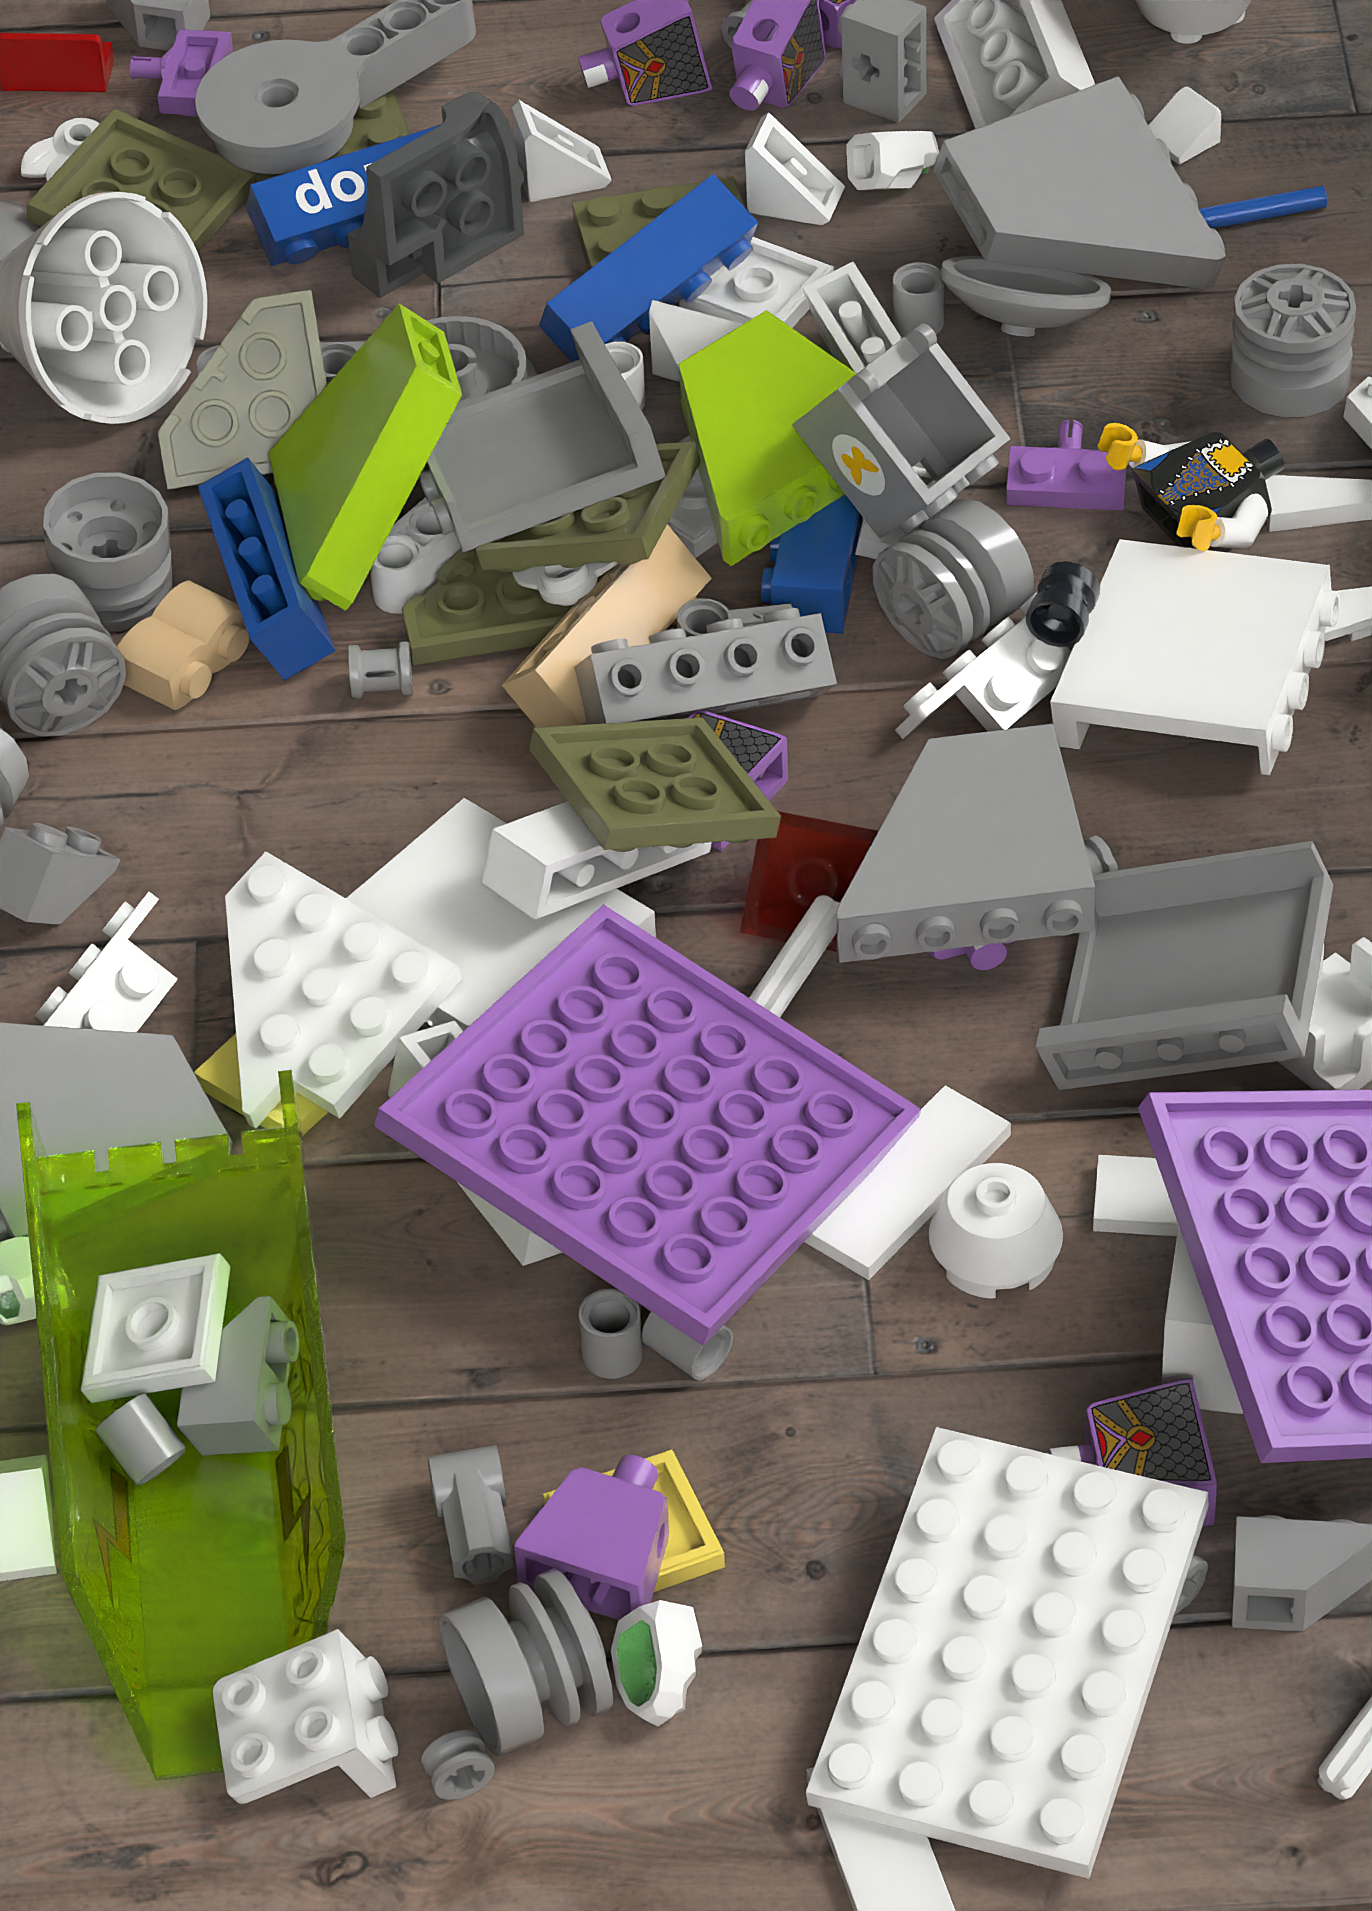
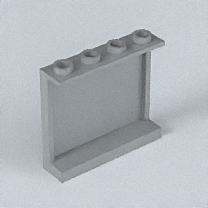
[418,321,666,552]
[1035,841,1333,1090]

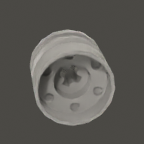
[1230,264,1356,418]
[43,472,173,632]
[873,498,1034,659]
[0,574,127,737]
[439,1569,614,1756]

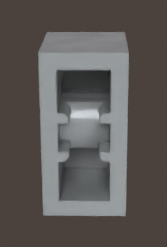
[838,0,927,123]

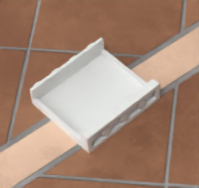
[1050,539,1340,775]
[346,798,656,1032]

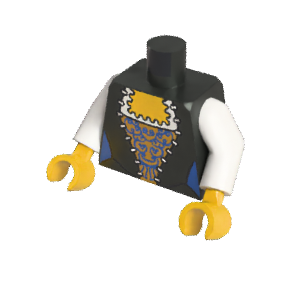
[1098,423,1285,552]

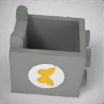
[792,323,1010,539]

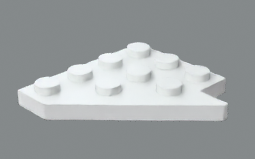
[225,851,463,1129]

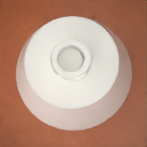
[929,1163,1063,1298]

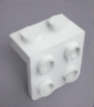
[213,1629,398,1804]

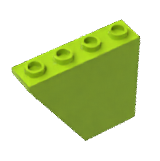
[268,304,462,611]
[678,310,857,566]

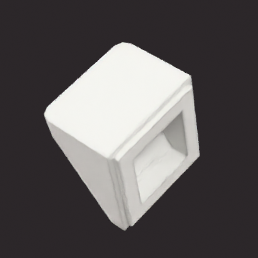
[1148,86,1221,165]

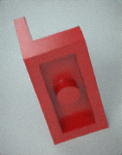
[0,33,114,92]

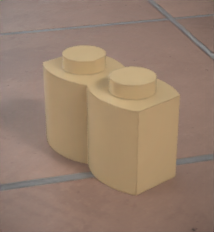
[117,580,249,710]

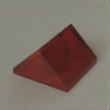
[740,811,879,952]

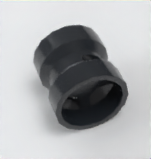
[1026,561,1100,647]

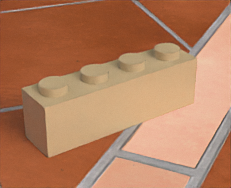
[502,524,712,728]

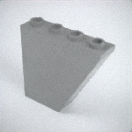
[933,76,1226,289]
[837,724,1095,963]
[0,1023,232,1251]

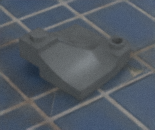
[348,91,524,298]

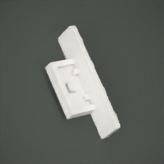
[895,592,1071,739]
[35,892,177,1032]

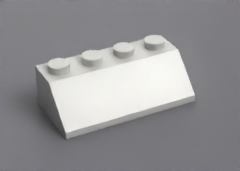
[934,0,1096,129]

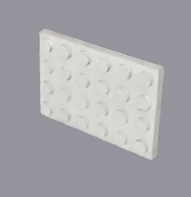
[806,1427,1209,1879]

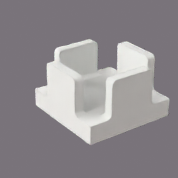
[1278,937,1372,1090]

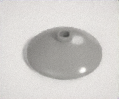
[941,256,1111,337]

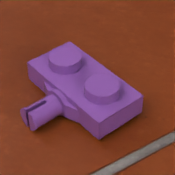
[129,29,233,117]
[1007,420,1127,511]

